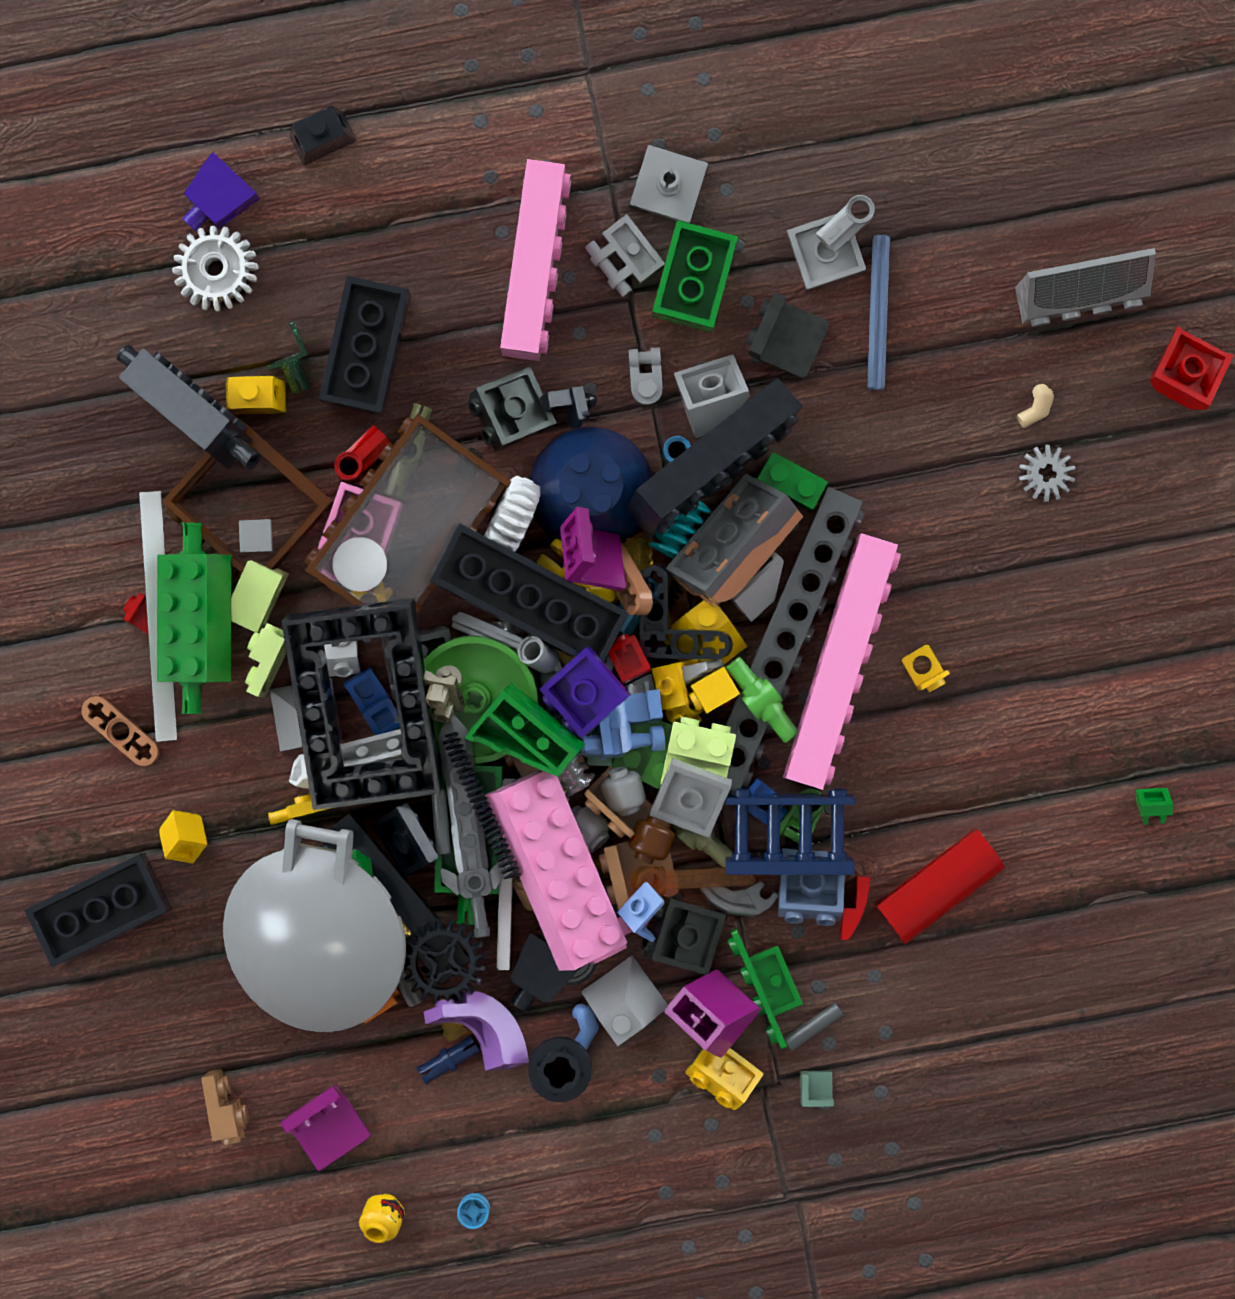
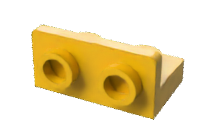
[685,1048,764,1110]

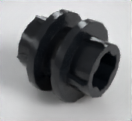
[528,1036,592,1103]

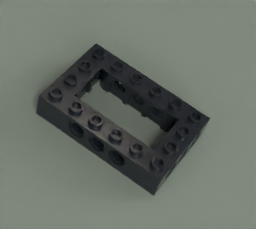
[282,597,444,810]

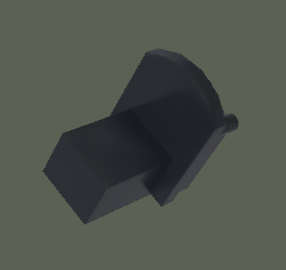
[541,386,597,429]

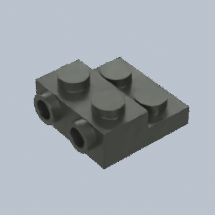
[468,367,556,452]
[641,895,726,975]

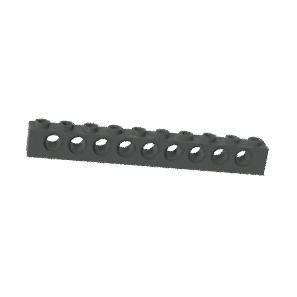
[725,487,865,790]

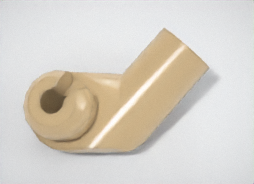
[1017,384,1054,428]

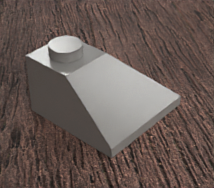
[674,354,750,438]
[729,552,784,622]
[270,678,343,751]
[581,955,668,1046]

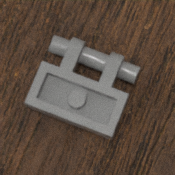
[585,214,665,297]

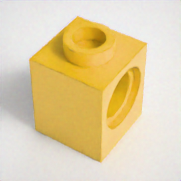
[688,667,740,714]

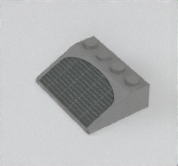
[1015,248,1156,327]

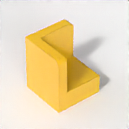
[159,810,207,864]

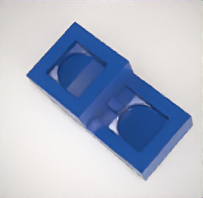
[344,666,400,735]

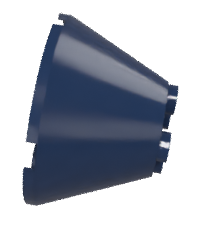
[530,427,653,544]

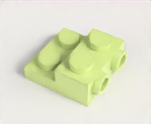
[245,623,287,698]
[660,717,736,784]

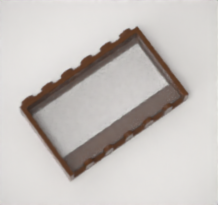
[303,414,512,613]

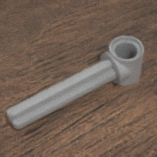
[452,612,559,674]

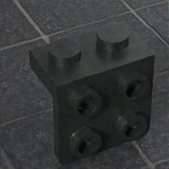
[746,293,829,378]

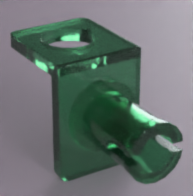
[266,320,311,395]

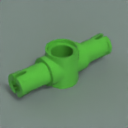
[725,656,799,743]

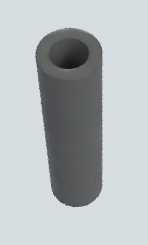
[431,789,452,855]
[784,1003,844,1051]

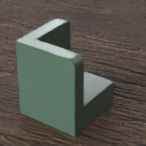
[800,1070,834,1107]

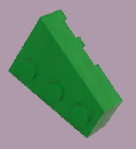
[464,683,586,777]

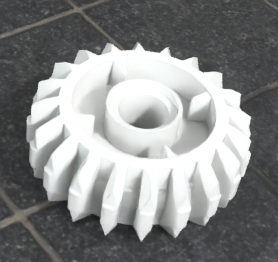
[172,226,258,312]
[484,476,541,552]

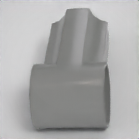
[816,195,875,254]

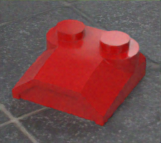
[1150,326,1234,411]

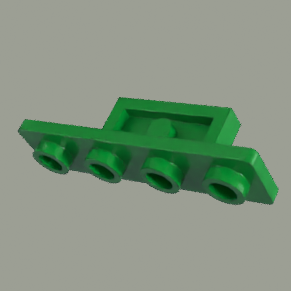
[728,928,803,1050]

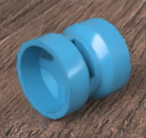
[457,1192,490,1229]

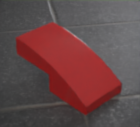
[839,875,870,940]

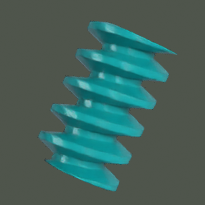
[648,501,711,560]

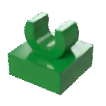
[1135,788,1173,825]

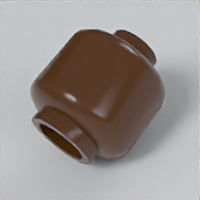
[629,815,675,865]

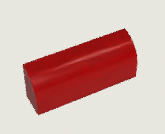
[875,828,1005,945]

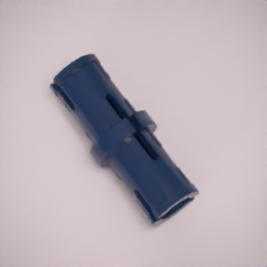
[416,1034,481,1085]

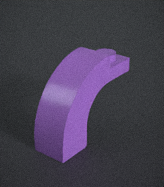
[424,991,529,1071]

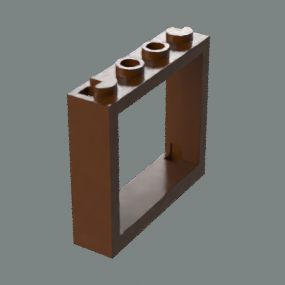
[162,417,334,579]

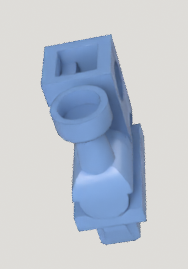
[581,689,665,760]

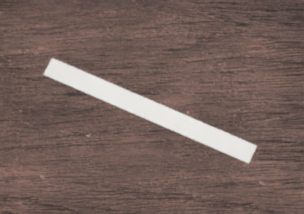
[139,491,177,742]

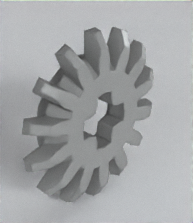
[1019,445,1075,502]

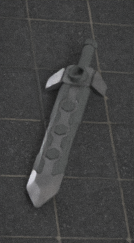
[438,714,505,938]

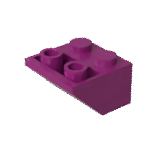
[664,969,761,1058]

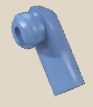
[572,1003,599,1050]

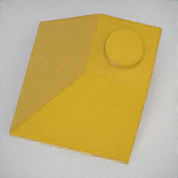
[664,600,748,677]

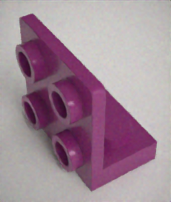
[560,507,626,591]
[280,1083,371,1171]

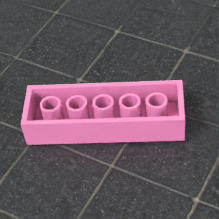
[500,159,571,361]
[485,769,627,971]

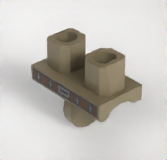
[423,666,465,724]

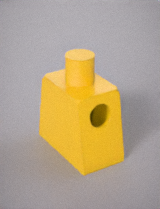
[226,376,286,414]

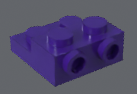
[540,646,631,738]

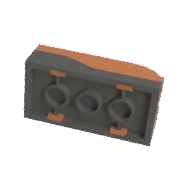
[665,474,803,607]

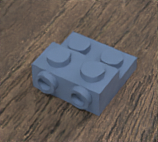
[778,848,845,926]

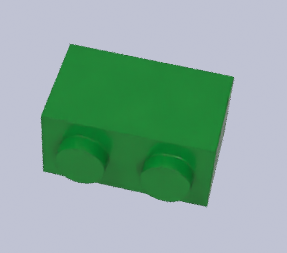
[757,452,828,513]

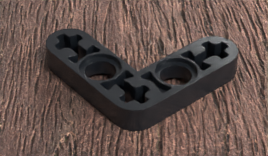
[639,565,733,660]

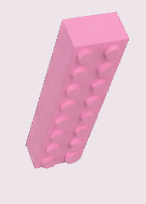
[782,533,901,790]

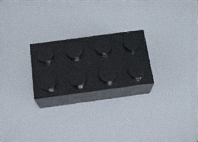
[319,276,411,417]
[24,853,172,967]

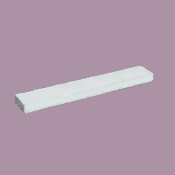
[497,778,516,970]

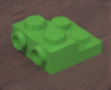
[611,720,672,789]

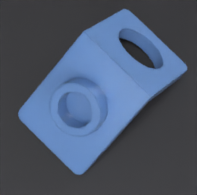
[617,882,665,942]

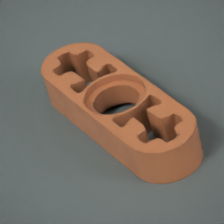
[614,543,653,615]
[82,696,160,766]

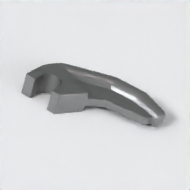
[700,881,779,917]

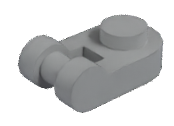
[628,347,663,406]

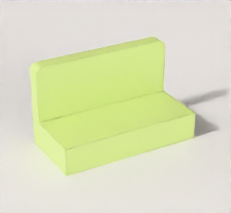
[231,560,289,633]

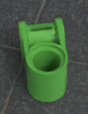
[780,787,825,848]

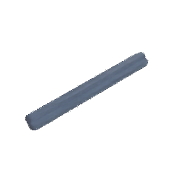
[867,235,890,391]

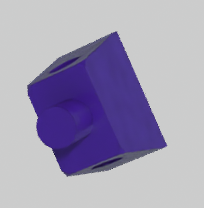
[182,152,260,232]

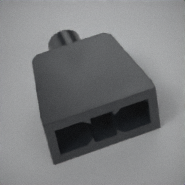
[290,106,357,166]
[509,931,580,1012]

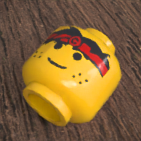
[359,1194,405,1243]

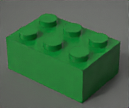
[652,220,738,333]

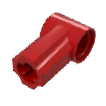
[334,425,392,483]

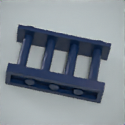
[725,788,855,875]

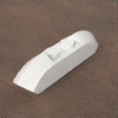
[289,729,403,789]

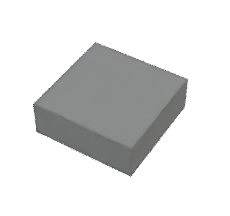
[239,519,273,553]

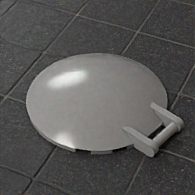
[223,819,406,1032]

